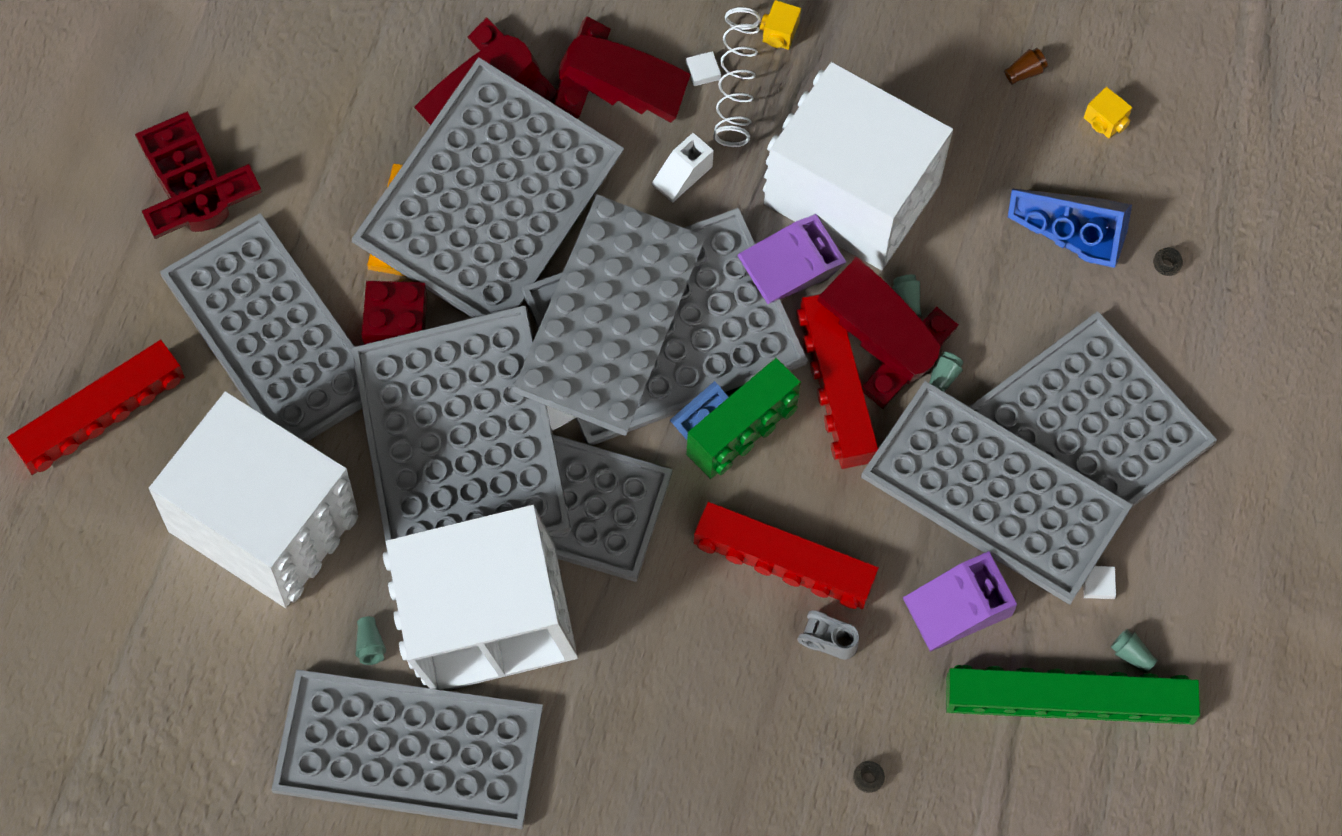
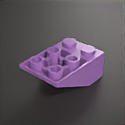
[737,214,846,304]
[903,551,1017,652]

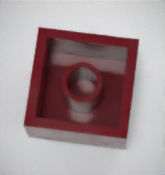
[362,281,427,345]

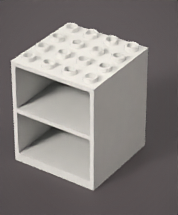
[763,62,953,271]
[149,391,358,608]
[383,504,578,691]

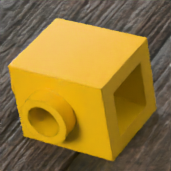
[760,0,801,50]
[1084,86,1132,139]

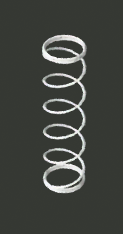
[713,7,761,147]

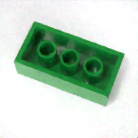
[686,358,801,480]

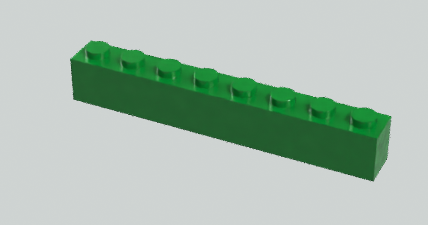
[946,665,1200,725]

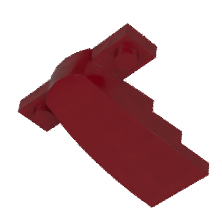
[553,16,691,123]
[414,17,557,125]
[135,111,262,239]
[817,256,959,409]

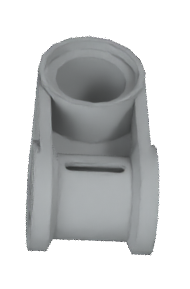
[797,610,859,660]

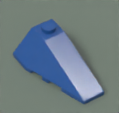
[1008,188,1132,268]

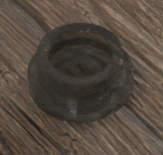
[1153,247,1183,276]
[853,761,885,793]

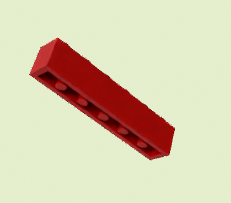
[797,294,878,469]
[7,339,185,475]
[693,502,879,609]

